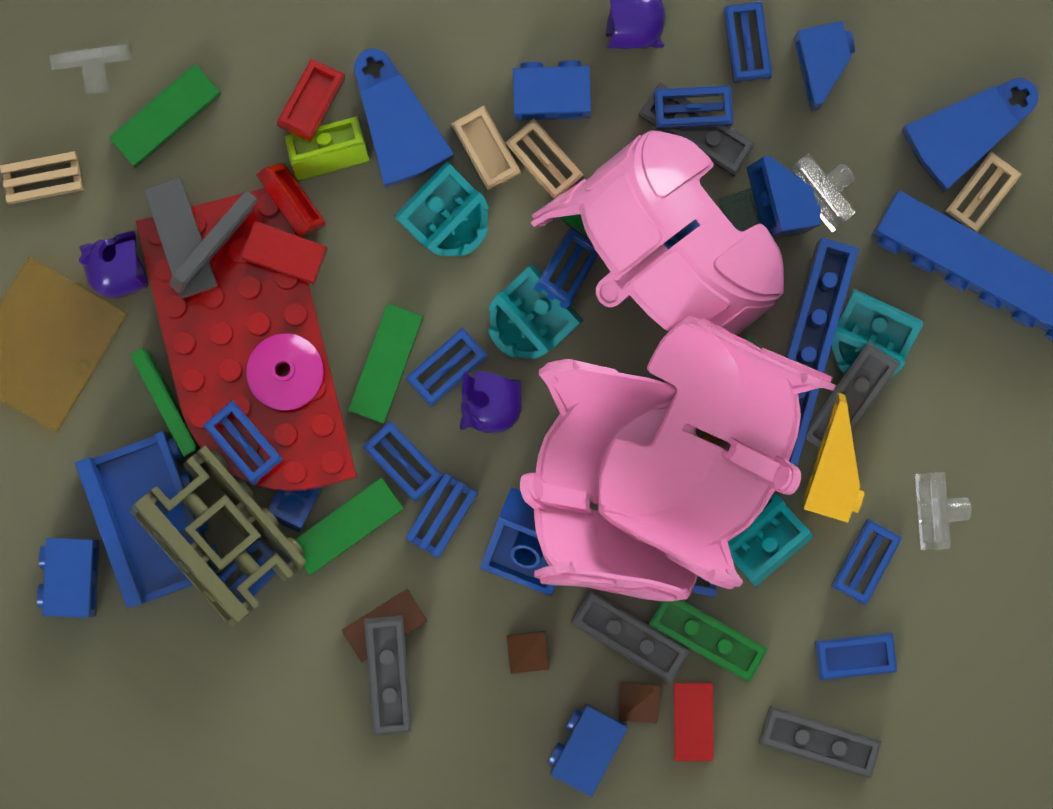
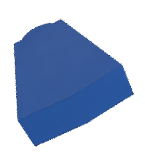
[354,49,454,188]
[902,78,1038,193]

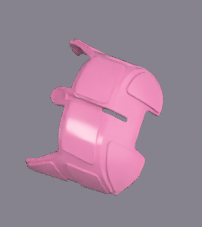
[530,130,784,385]
[598,316,836,589]
[520,359,698,601]

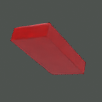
[277,58,345,142]
[256,163,326,237]
[241,221,328,285]
[673,683,713,761]

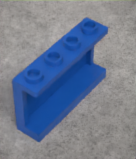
[75,431,221,608]

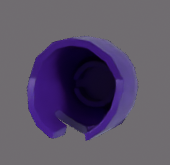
[606,0,666,49]
[79,230,149,299]
[460,371,522,433]

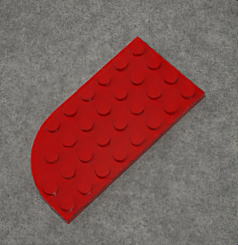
[135,188,357,491]

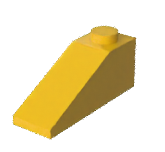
[803,393,864,523]

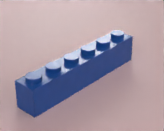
[872,190,1053,342]
[784,237,859,467]

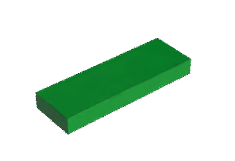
[109,64,222,168]
[348,303,424,424]
[130,348,201,458]
[294,477,404,576]
[648,600,768,682]

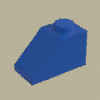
[794,21,855,112]
[746,156,822,239]

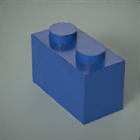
[513,60,591,121]
[37,538,99,618]
[547,703,628,797]

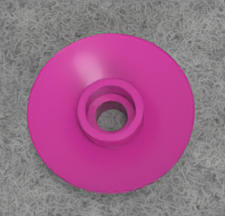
[246,334,324,411]

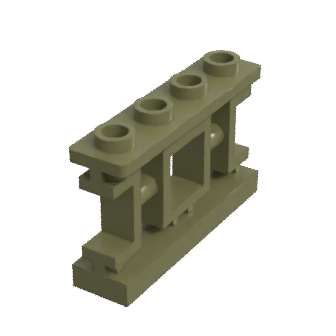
[129,445,307,628]

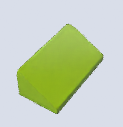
[284,116,369,180]

